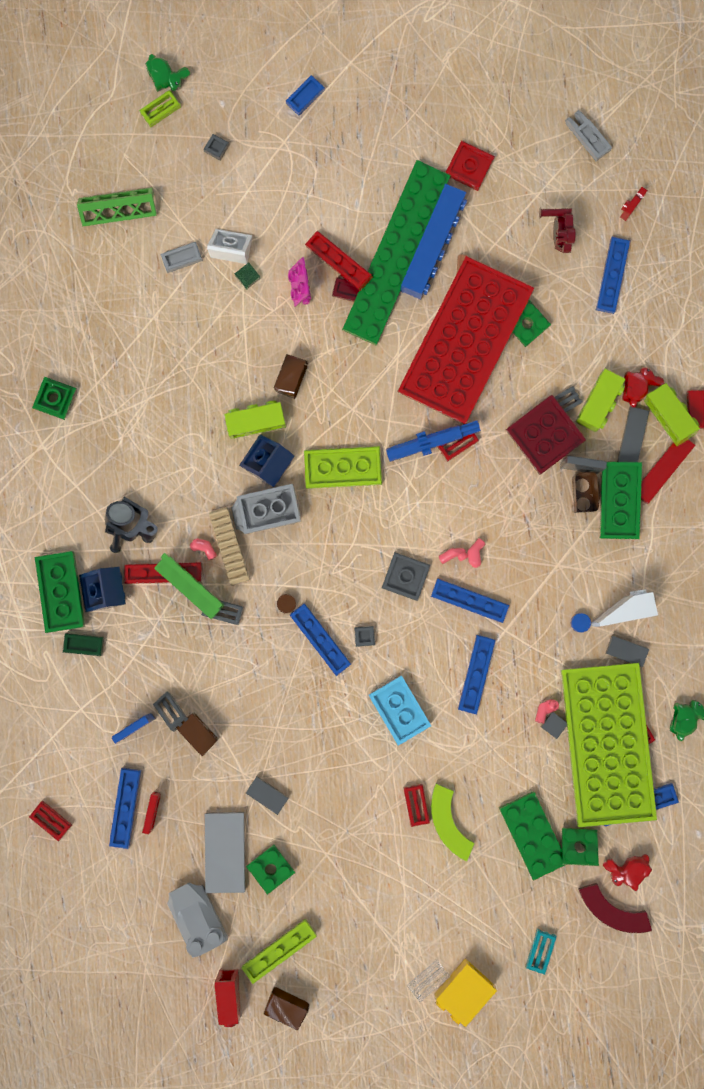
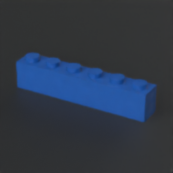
[400,183,467,300]

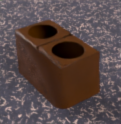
[274,354,308,399]
[572,472,599,513]
[176,712,219,756]
[264,987,309,1031]

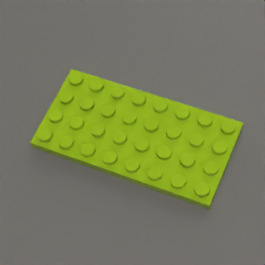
[561,663,657,827]

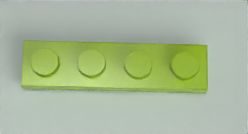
[241,919,317,984]

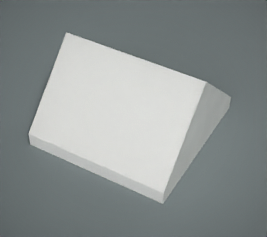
[207,229,252,264]

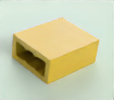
[434,958,497,1027]

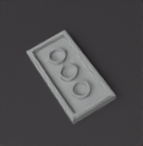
[205,812,245,893]

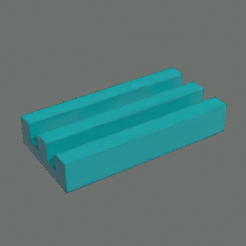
[525,929,557,975]

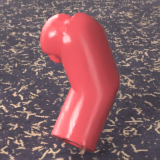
[190,538,217,560]
[467,538,486,568]
[438,548,468,564]
[535,699,559,724]

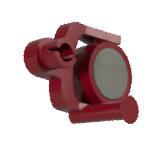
[539,207,576,253]

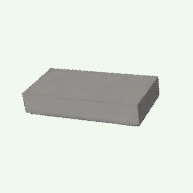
[160,242,203,273]

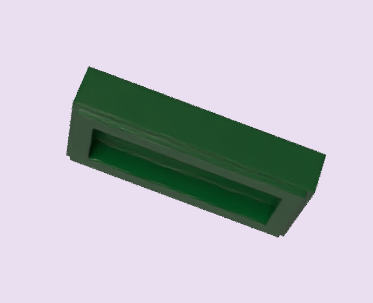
[62,633,104,656]

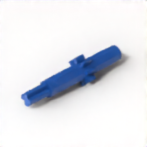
[386,420,481,462]

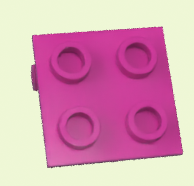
[288,257,311,307]

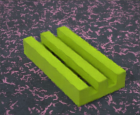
[139,90,181,128]

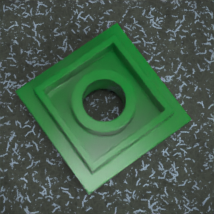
[513,300,551,347]
[32,377,77,420]
[562,828,599,866]
[246,844,295,895]

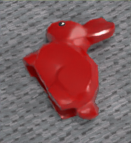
[622,368,665,408]
[603,854,652,891]

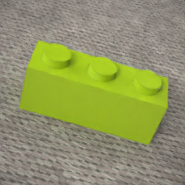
[575,369,625,432]
[644,383,700,446]
[224,400,286,439]

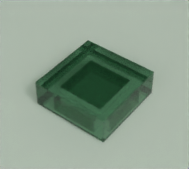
[234,262,261,290]

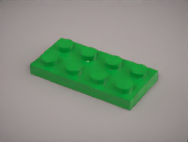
[599,462,642,539]
[34,551,85,633]
[499,791,565,881]

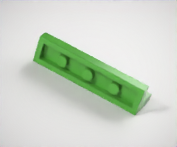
[77,187,157,227]
[154,553,225,620]

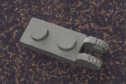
[565,110,612,162]

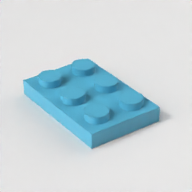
[369,675,431,746]

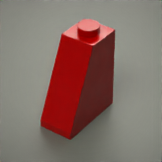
[214,969,240,1027]

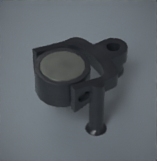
[104,496,158,553]

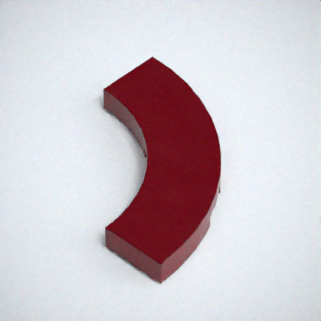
[578,883,652,933]

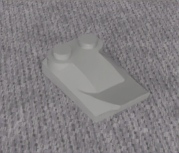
[231,484,301,534]
[167,882,228,958]

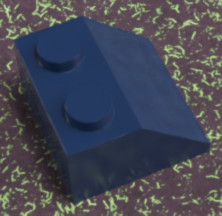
[239,434,295,487]
[79,567,126,612]

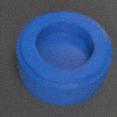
[570,613,591,633]

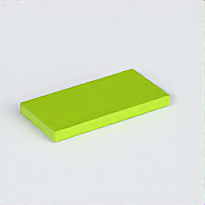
[304,446,382,489]

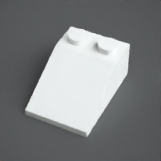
[591,589,658,627]

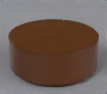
[277,594,296,613]

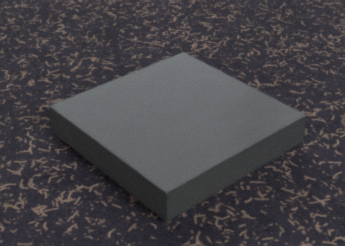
[560,456,607,474]
[382,552,430,601]

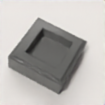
[203,134,229,161]
[354,626,375,647]
[541,712,567,739]

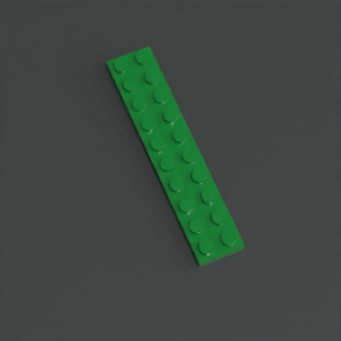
[342,160,451,346]

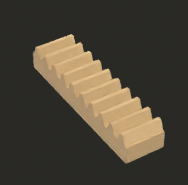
[209,507,250,586]

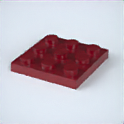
[505,394,586,475]

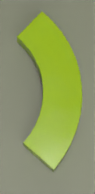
[431,783,475,861]

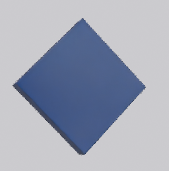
[112,713,155,744]

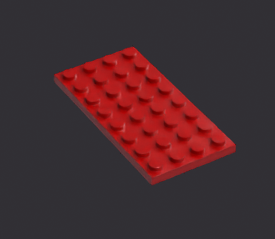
[398,256,534,424]

